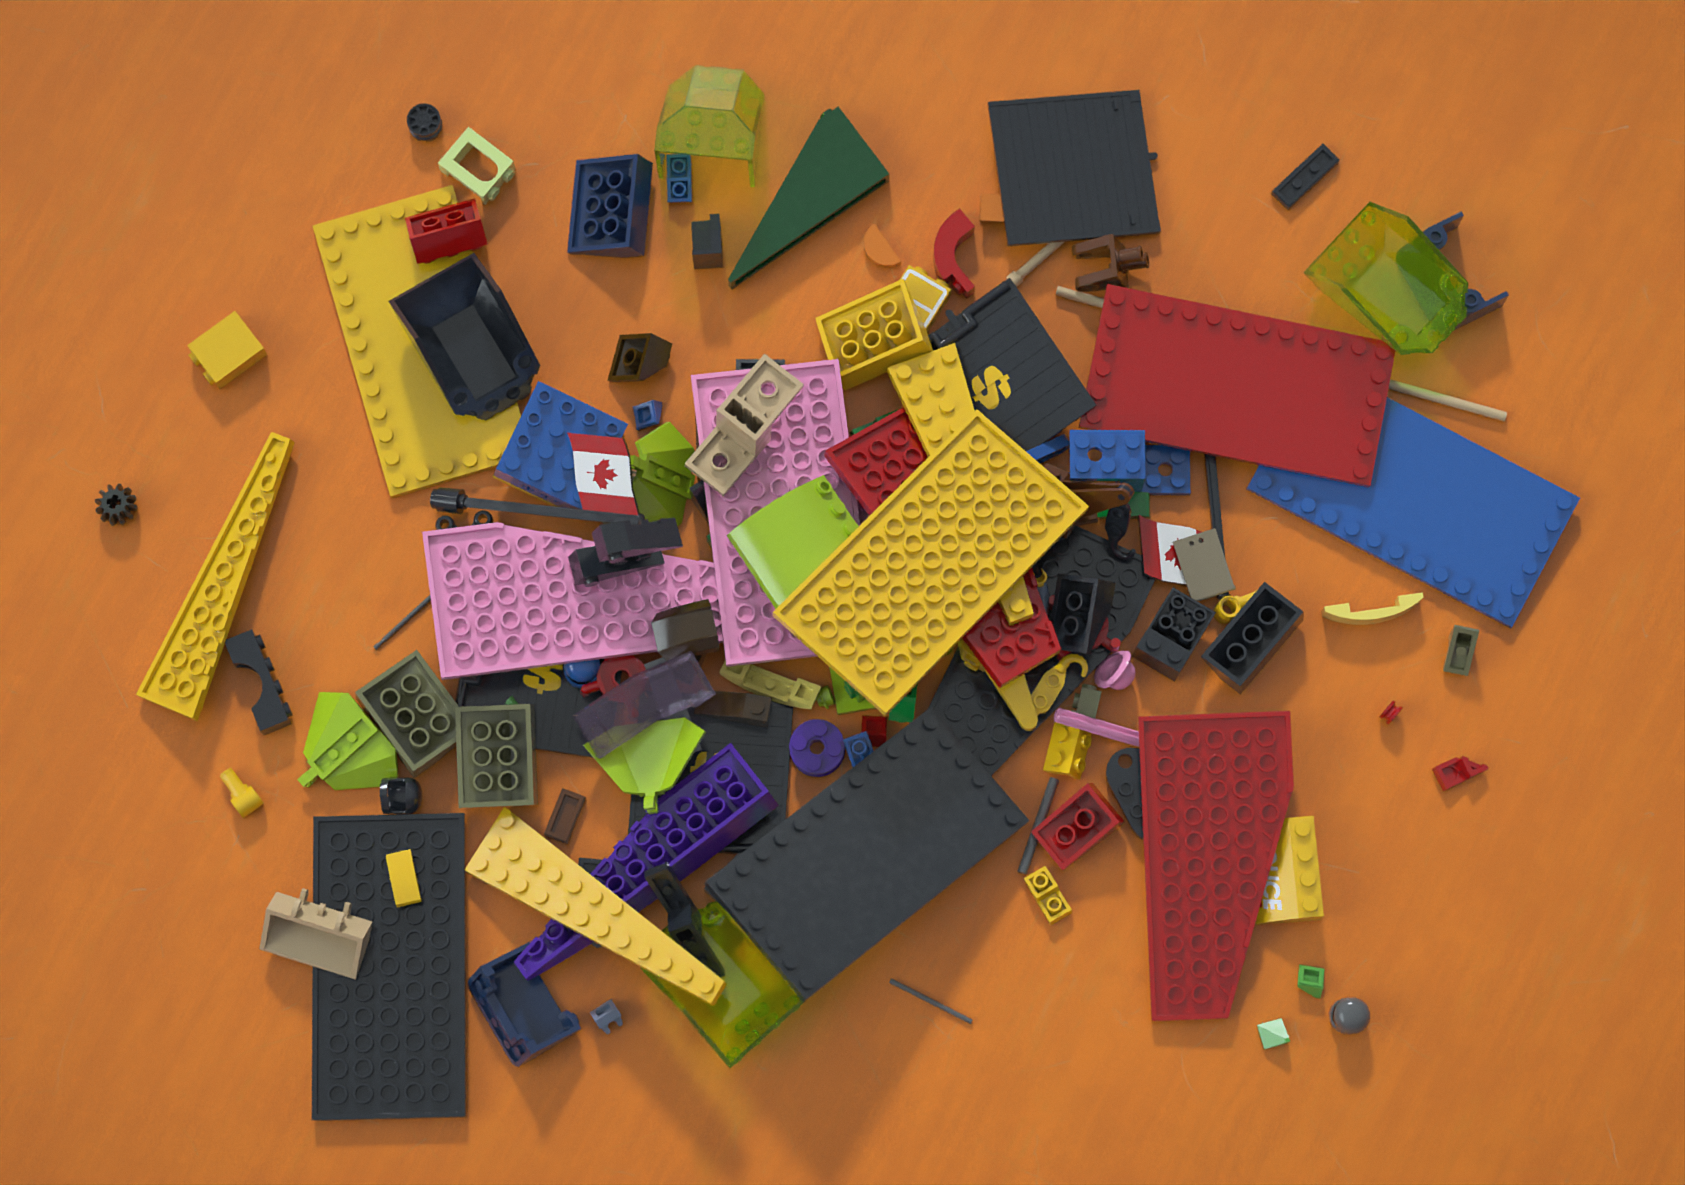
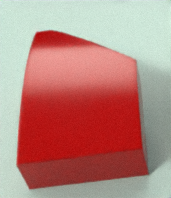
[1432,756,1489,791]

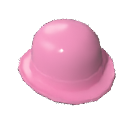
[1094,651,1135,690]

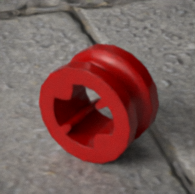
[1379,700,1403,725]

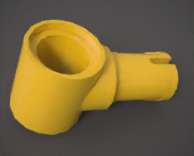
[1213,590,1257,624]
[220,768,264,818]

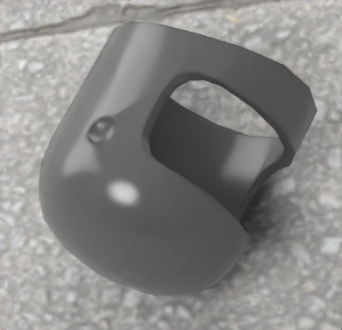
[1329,997,1370,1034]

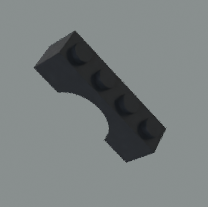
[225,629,293,735]

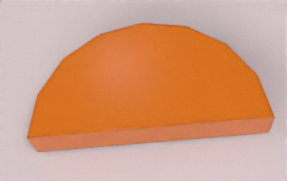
[864,223,901,268]

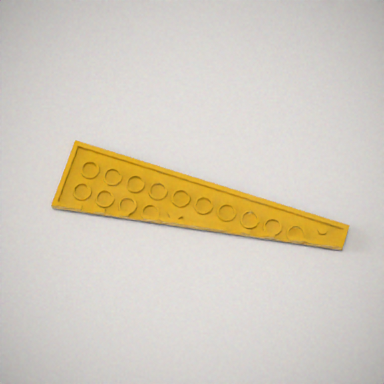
[887,343,1034,626]
[136,432,295,721]
[465,806,727,1006]

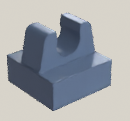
[590,999,623,1034]

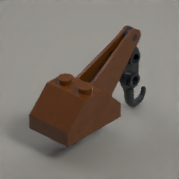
[1042,463,1136,560]

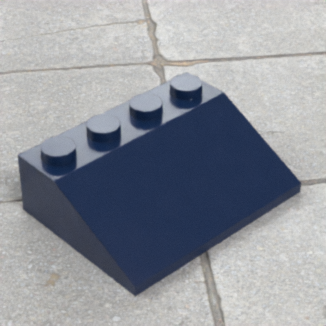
[567,154,653,258]

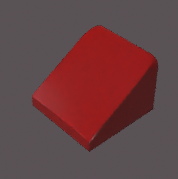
[861,715,887,747]

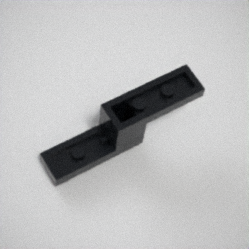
[644,862,725,978]

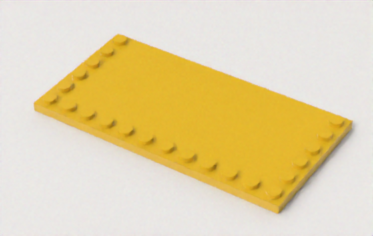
[313,185,521,499]
[772,410,1089,716]

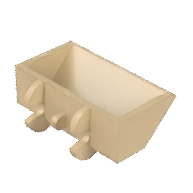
[260,888,372,980]

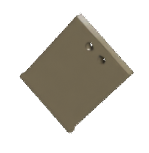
[1172,528,1236,602]

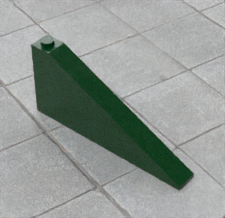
[728,106,889,290]

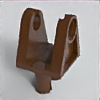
[1072,234,1150,291]

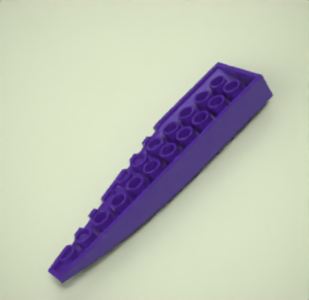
[514,743,779,981]

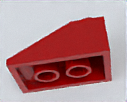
[1031,783,1125,871]

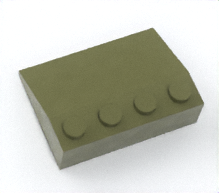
[355,650,459,778]
[455,704,538,808]

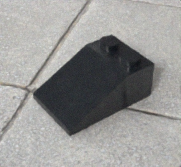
[1050,574,1116,654]

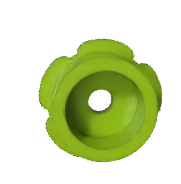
[816,685,835,709]

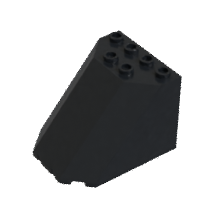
[389,253,541,420]

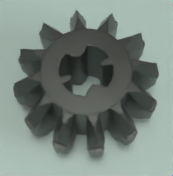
[95,483,138,526]

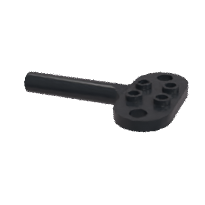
[1105,748,1143,840]

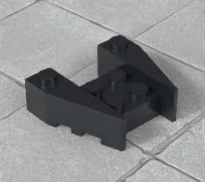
[568,518,683,587]

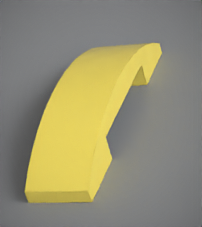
[1321,592,1423,625]
[719,660,821,709]

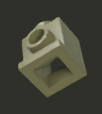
[1071,684,1101,718]

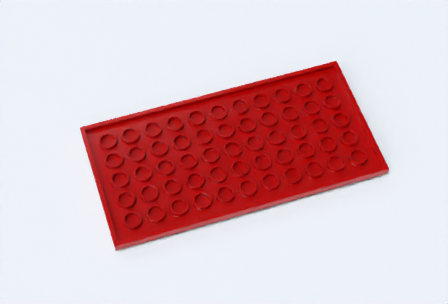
[1078,284,1397,488]

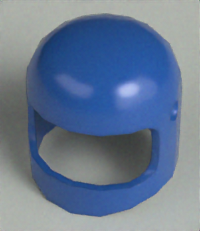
[564,659,600,688]

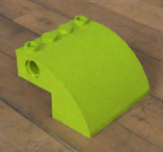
[727,475,859,609]

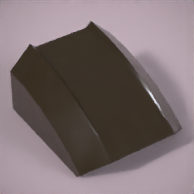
[651,599,719,661]

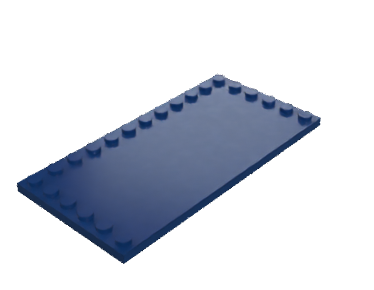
[1247,397,1580,628]

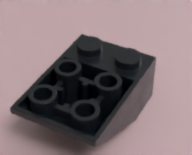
[1132,588,1216,682]

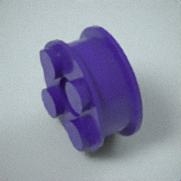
[789,719,845,777]

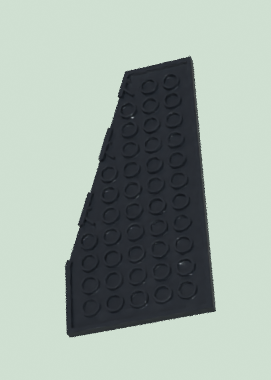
[928,525,1155,776]

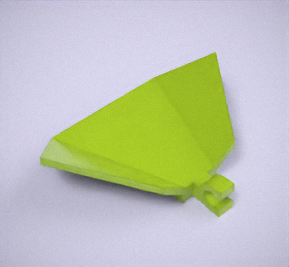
[630,422,695,526]
[297,692,399,790]
[583,718,706,814]

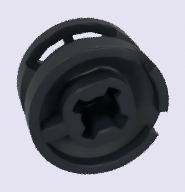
[407,103,443,142]

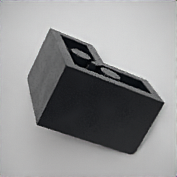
[691,214,723,269]

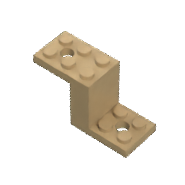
[685,354,804,497]

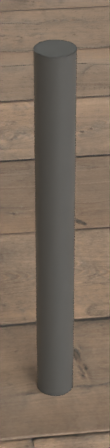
[1017,777,1059,875]

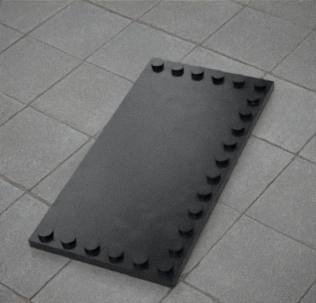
[704,707,1030,1002]
[312,813,466,1121]

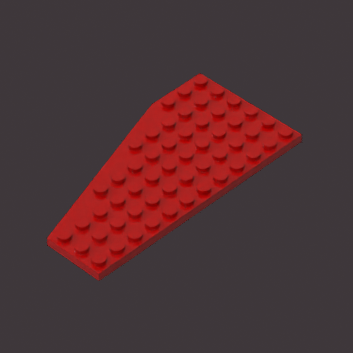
[824,407,1061,688]
[1138,711,1294,1021]

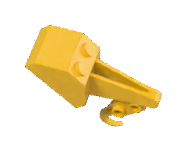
[958,639,1088,731]

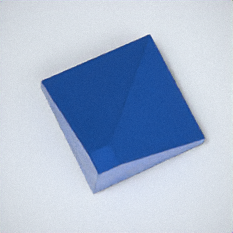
[633,400,662,430]

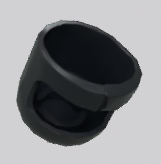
[380,777,422,814]

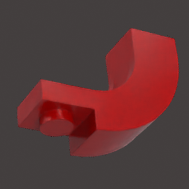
[933,208,975,299]

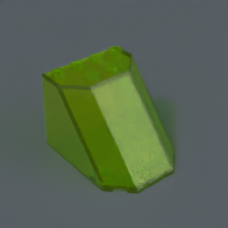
[654,65,765,187]
[1303,202,1468,355]
[640,901,804,1068]

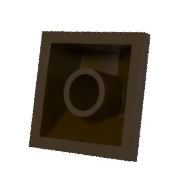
[607,333,672,382]

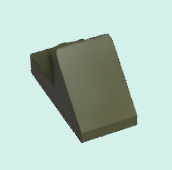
[1443,625,1479,676]

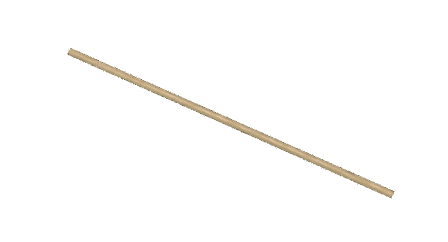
[1055,286,1507,421]

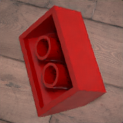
[405,198,488,264]

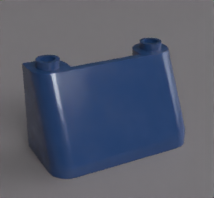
[468,942,581,1067]

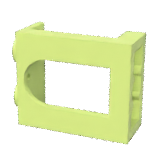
[438,127,516,205]

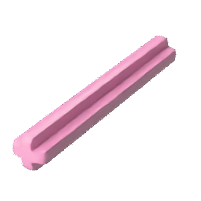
[1054,708,1139,747]

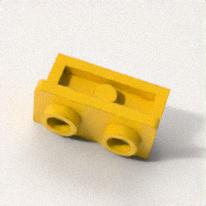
[1043,722,1092,780]

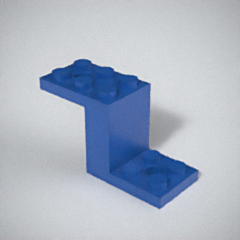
[1069,430,1190,495]

